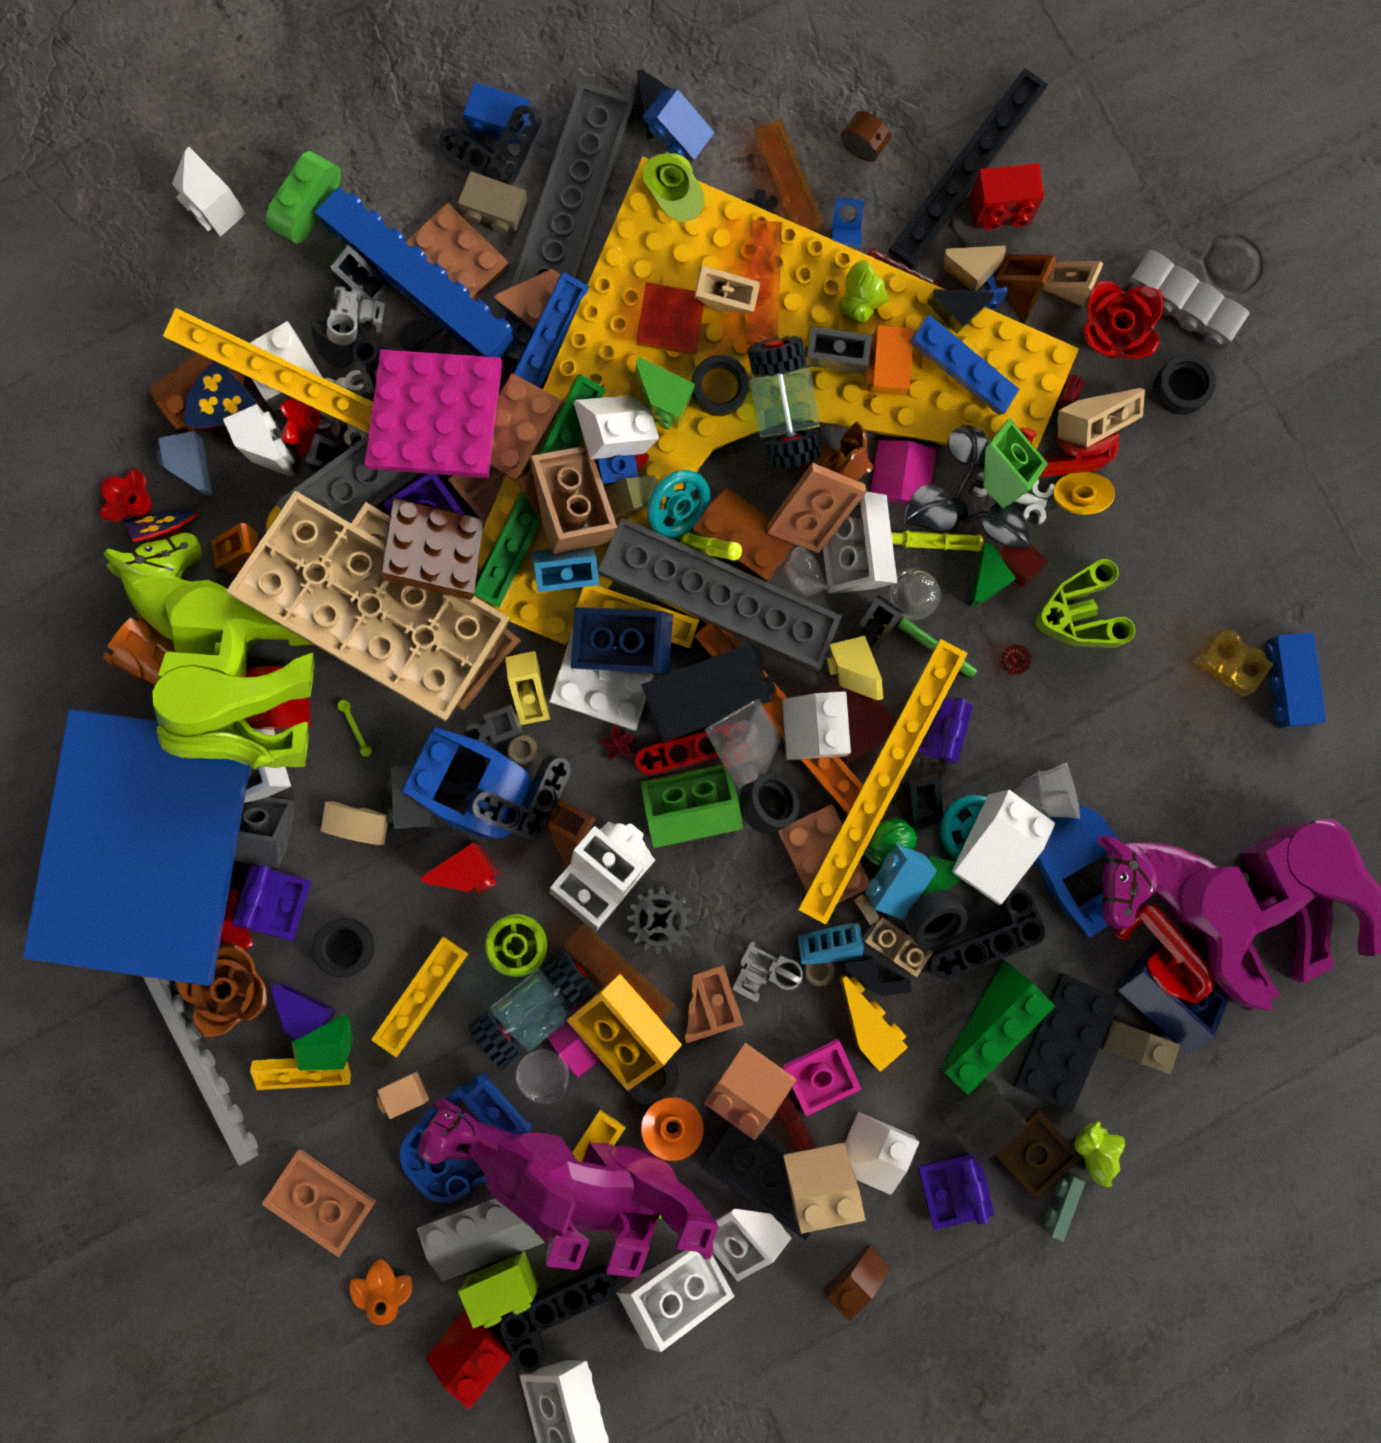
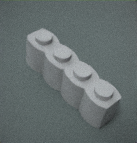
[1125,249,1250,349]

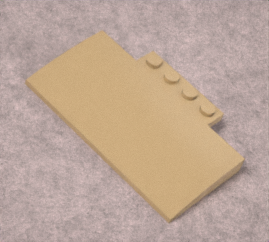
[226,491,510,722]

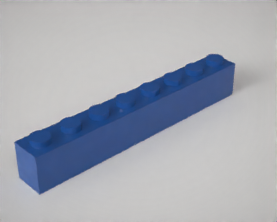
[314,187,515,358]

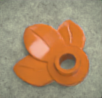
[349,1259,412,1326]

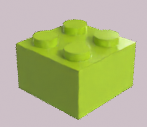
[458,1251,539,1329]

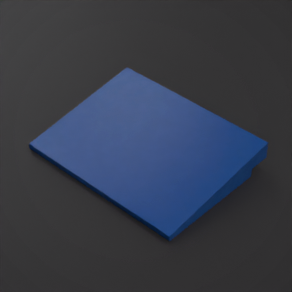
[23,710,250,986]

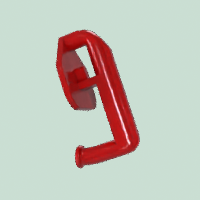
[1019,427,1120,477]
[1113,903,1214,1004]

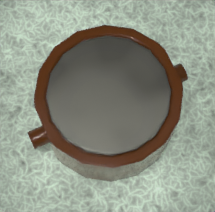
[841,111,891,162]

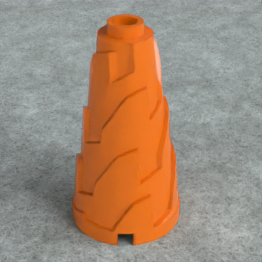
[103,612,175,686]

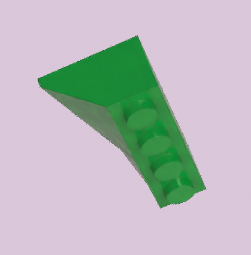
[940,959,1055,1095]

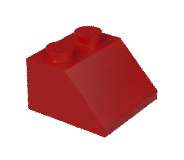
[244,666,311,731]
[420,843,501,893]
[426,1309,511,1409]

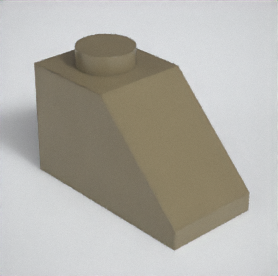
[1101,1020,1180,1075]

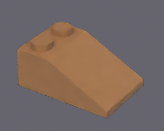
[530,446,617,555]

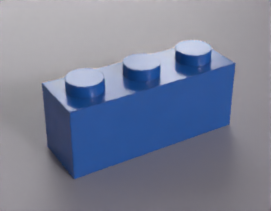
[1265,632,1326,729]

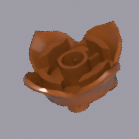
[801,421,874,481]
[175,944,267,1037]

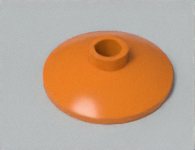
[641,1097,704,1161]

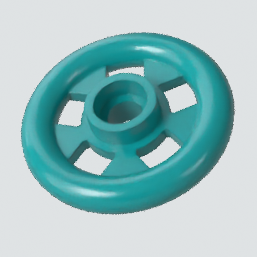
[647,470,710,538]
[939,795,987,861]

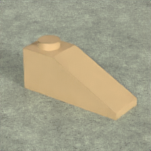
[1057,388,1145,448]

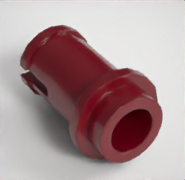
[1056,375,1085,412]

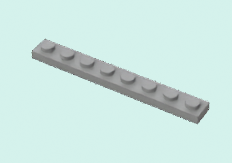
[142,976,259,1166]

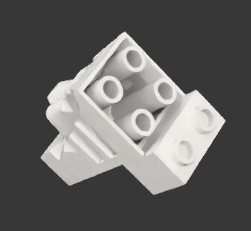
[549,821,655,932]

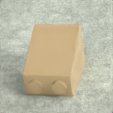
[783,1142,866,1234]

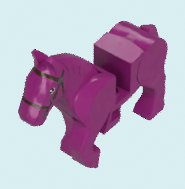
[1096,819,1381,1011]
[417,1099,719,1278]

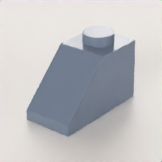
[156,431,213,497]

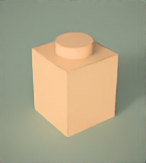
[377,1071,429,1119]

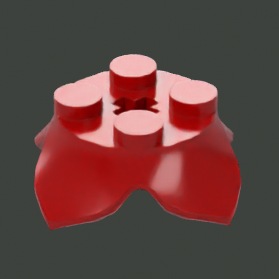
[1083,281,1163,359]

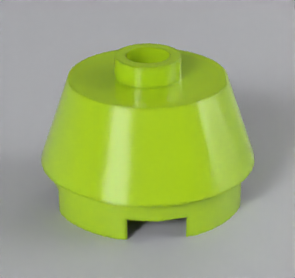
[485,914,547,977]

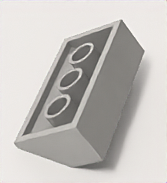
[416,1194,544,1282]

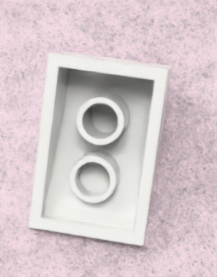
[952,790,1055,905]
[616,1250,735,1352]

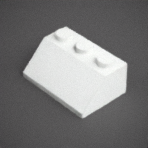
[823,492,897,594]
[520,1360,609,1443]

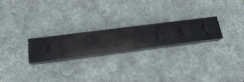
[888,68,1048,269]

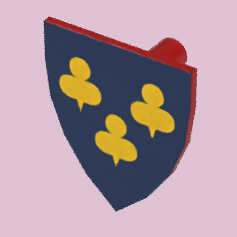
[185,361,258,428]
[123,511,198,542]

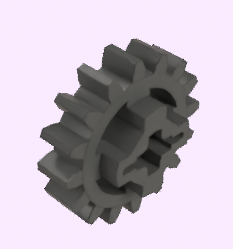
[627,887,693,954]

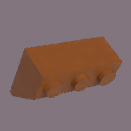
[149,353,255,433]
[693,488,796,583]

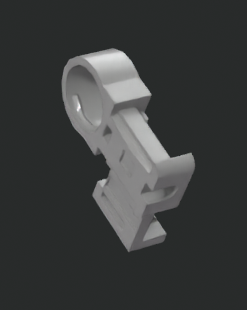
[327,286,385,345]
[732,941,803,1002]

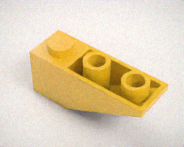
[840,974,908,1072]

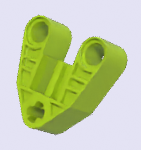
[1035,559,1136,648]

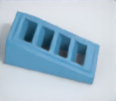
[798,922,863,965]

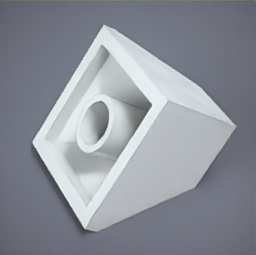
[844,1111,919,1195]
[713,1209,792,1282]

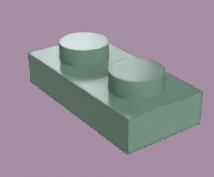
[1044,1172,1086,1242]

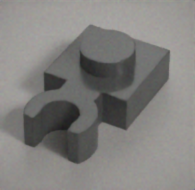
[466,705,524,744]

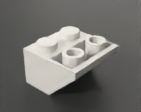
[223,404,296,477]

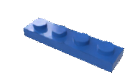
[512,272,590,388]
[909,315,1019,415]

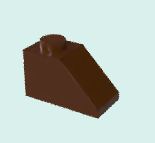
[824,1244,891,1322]

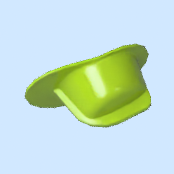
[643,152,704,221]

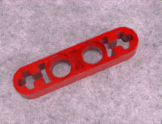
[635,724,750,775]

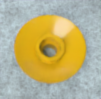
[1053,472,1115,515]

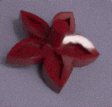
[599,725,635,761]

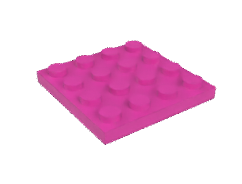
[365,349,502,478]

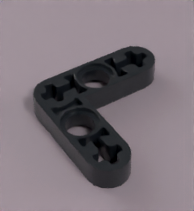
[439,105,542,185]
[465,755,571,840]

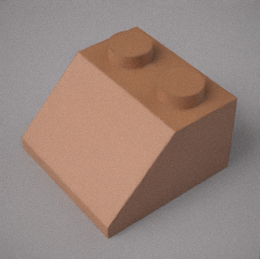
[704,1043,797,1140]

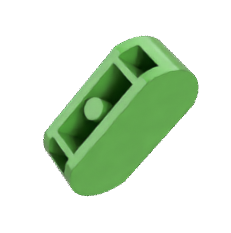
[266,151,341,244]

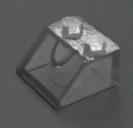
[705,698,781,788]

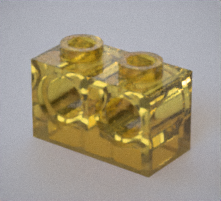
[1193,629,1273,697]

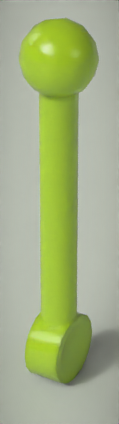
[337,700,372,757]

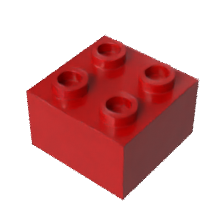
[970,163,1045,230]

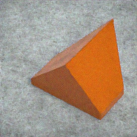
[211,523,259,576]

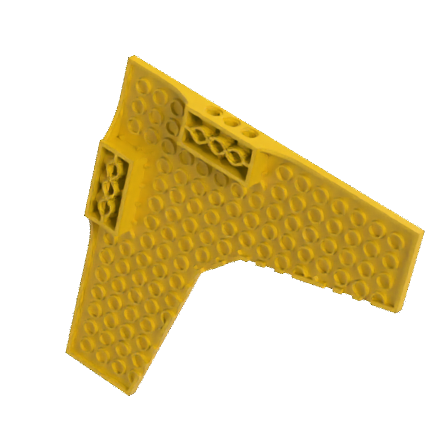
[474,156,1079,646]

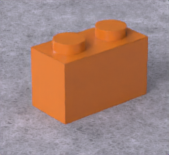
[865,325,914,395]

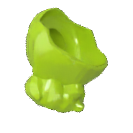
[838,260,889,324]
[1074,1121,1125,1188]

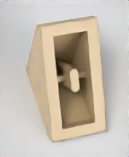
[943,246,1006,291]
[1043,261,1103,307]
[694,265,760,313]

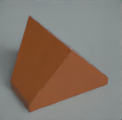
[995,254,1057,324]
[547,799,598,868]

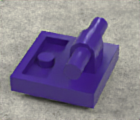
[916,697,973,764]
[232,865,312,942]
[917,1151,995,1230]

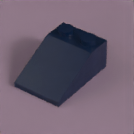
[571,607,673,675]

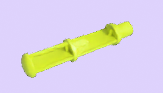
[891,530,983,552]
[674,533,742,561]

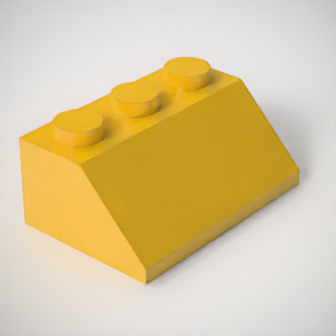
[566,974,682,1091]

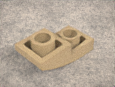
[321,801,389,846]
[862,915,933,977]

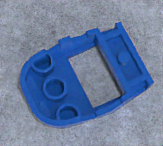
[400,727,532,839]
[1034,806,1150,938]
[400,1072,532,1203]

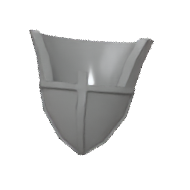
[1014,763,1080,819]

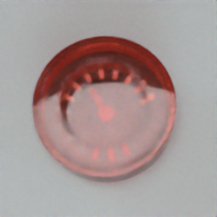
[1000,644,1032,675]

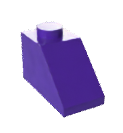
[271,983,336,1042]

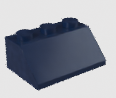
[1118,939,1228,1054]

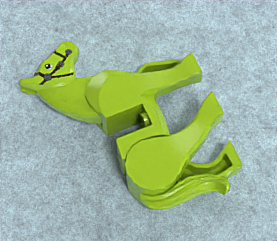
[103,533,315,770]

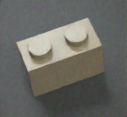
[458,171,528,234]

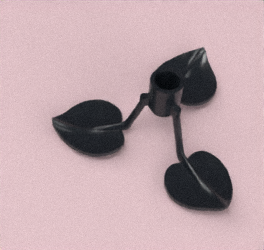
[311,320,450,435]
[904,424,1030,549]

